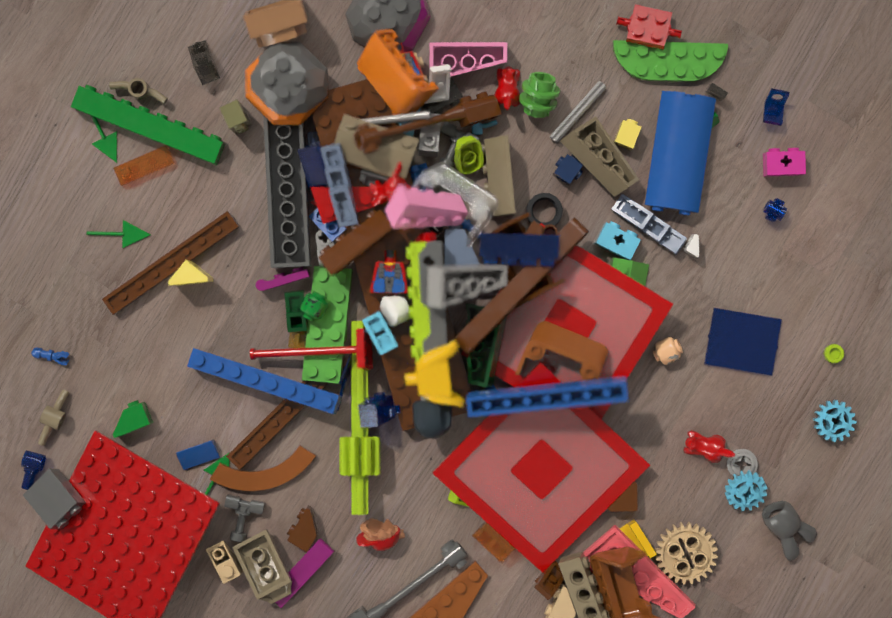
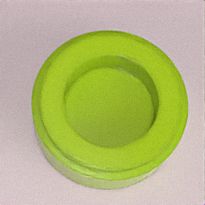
[824,344,844,363]

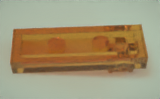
[114,145,175,186]

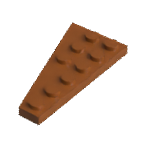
[409,560,488,618]

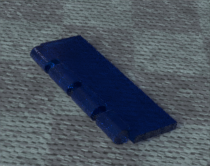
[480,233,560,267]

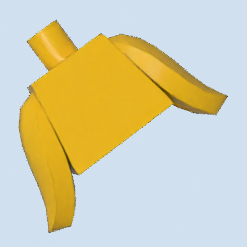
[405,340,465,408]

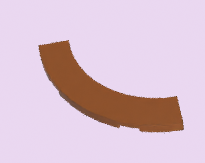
[210,445,316,491]

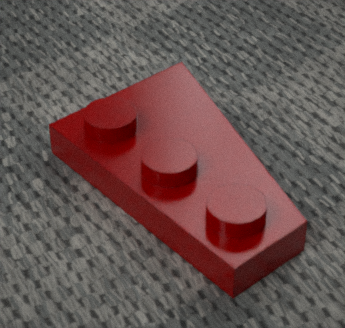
[311,187,379,224]

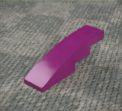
[275,538,334,608]

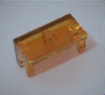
[472,521,515,562]

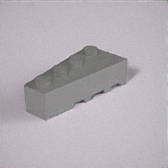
[427,264,507,309]

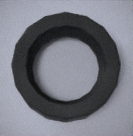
[526,193,563,226]

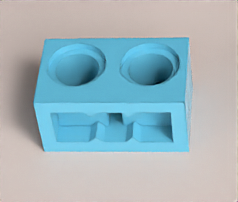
[362,311,398,355]

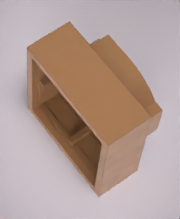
[243,0,308,48]

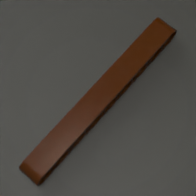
[454,218,589,354]

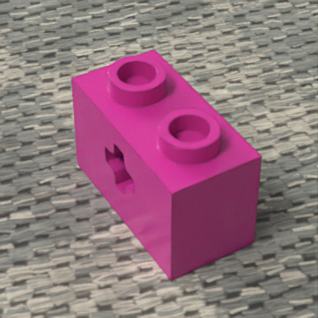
[763,148,806,177]

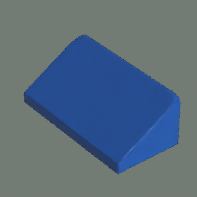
[176,439,220,470]

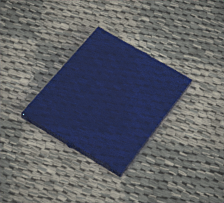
[704,308,782,376]

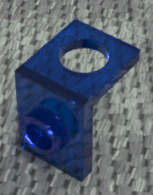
[763,88,790,126]

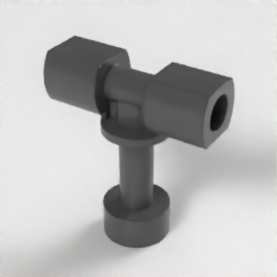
[438,122,480,171]
[224,494,265,542]

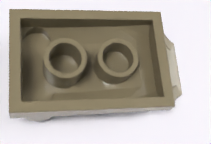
[232,529,292,604]

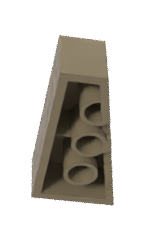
[560,116,639,197]

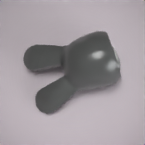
[762,501,817,561]

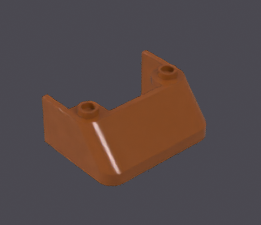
[515,321,609,381]
[590,546,660,618]

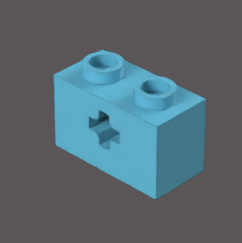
[594,221,641,260]

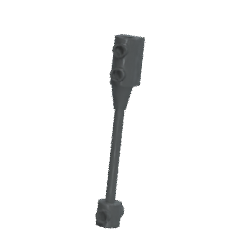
[346,539,468,618]

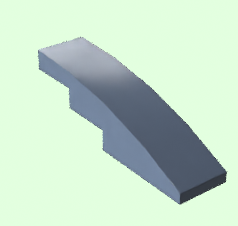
[321,143,358,227]
[611,194,688,255]

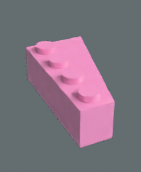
[430,42,507,77]
[385,185,468,229]

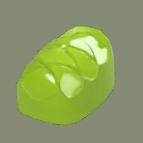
[454,135,484,175]

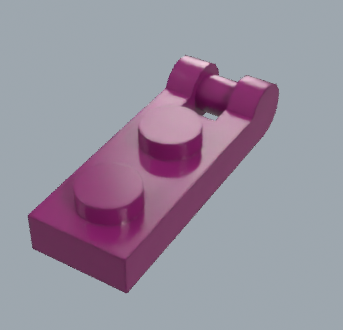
[255,267,311,291]

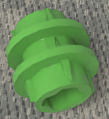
[519,72,560,118]

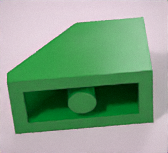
[113,400,153,438]

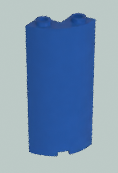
[645,91,716,216]

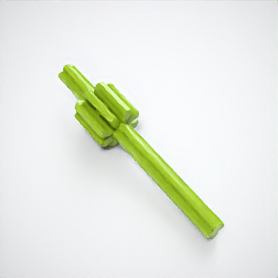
[339,321,381,515]

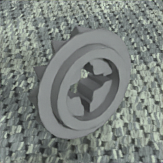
[726,449,758,476]

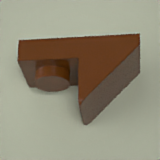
[534,561,564,600]

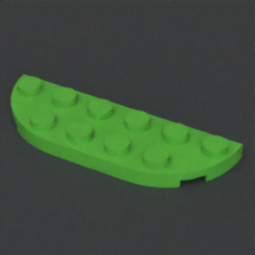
[613,40,728,82]

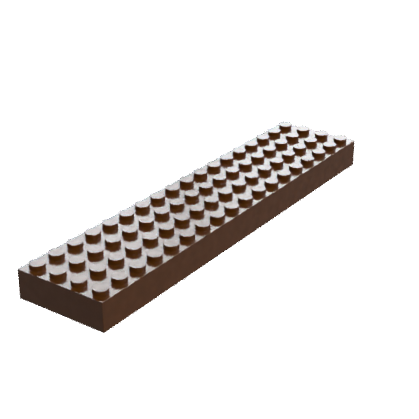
[312,79,472,431]

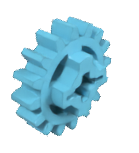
[813,400,857,442]
[725,470,767,511]

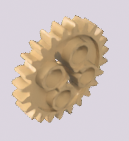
[655,522,718,585]

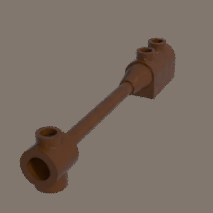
[354,91,502,154]

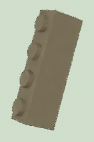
[334,114,419,180]
[481,135,515,217]

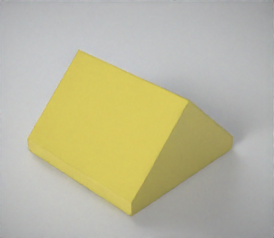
[168,260,214,286]

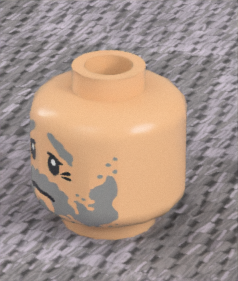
[653,337,683,365]

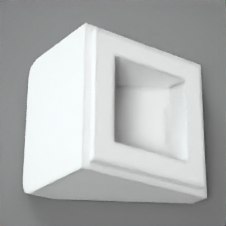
[683,234,699,258]

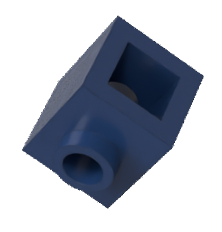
[553,154,583,185]

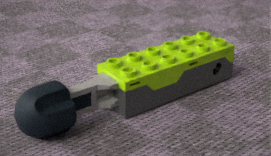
[406,232,452,439]

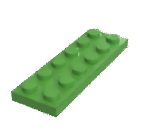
[302,266,353,384]

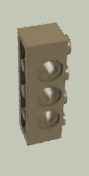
[558,551,610,618]

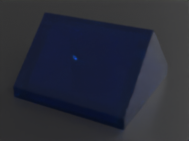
[297,141,328,187]

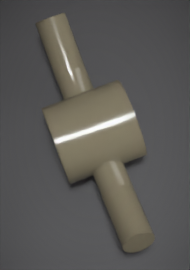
[109,78,168,104]
[38,389,69,446]

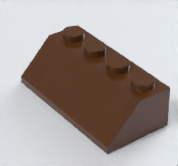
[318,209,395,276]

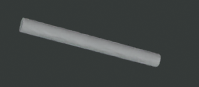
[361,111,431,125]

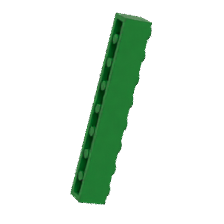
[70,85,225,165]

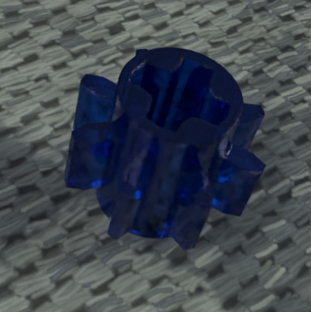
[763,198,787,222]

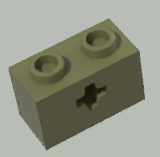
[219,99,252,134]

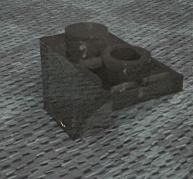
[188,40,220,85]

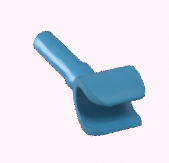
[472,120,498,135]

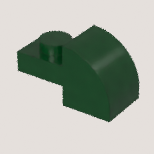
[284,290,308,332]

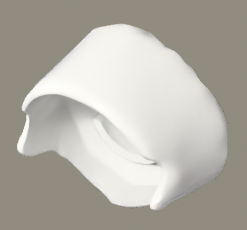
[380,294,410,327]

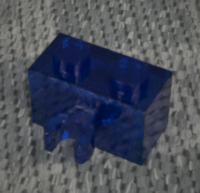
[358,392,401,427]

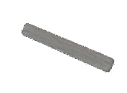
[550,81,606,143]

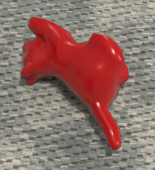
[494,66,520,110]
[370,162,411,206]
[683,430,736,463]

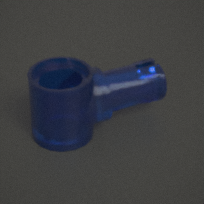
[21,450,46,490]

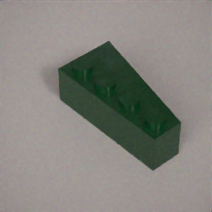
[466,303,507,387]

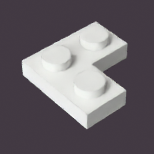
[425,64,451,104]

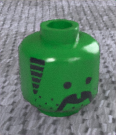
[300,291,329,321]

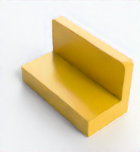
[619,519,657,558]

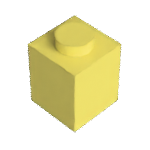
[614,119,641,150]

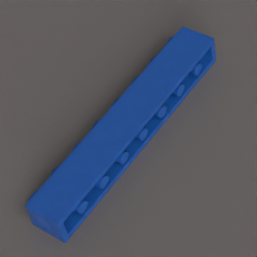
[187,348,342,414]
[466,376,628,417]

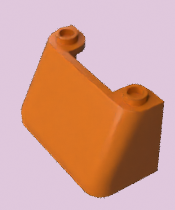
[357,29,439,115]

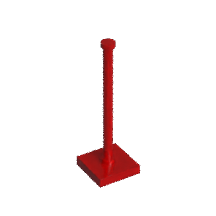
[250,328,373,370]

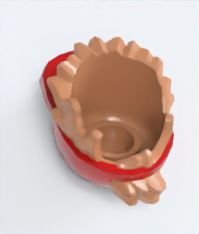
[356,518,405,551]

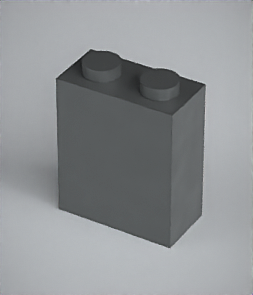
[23,468,86,529]

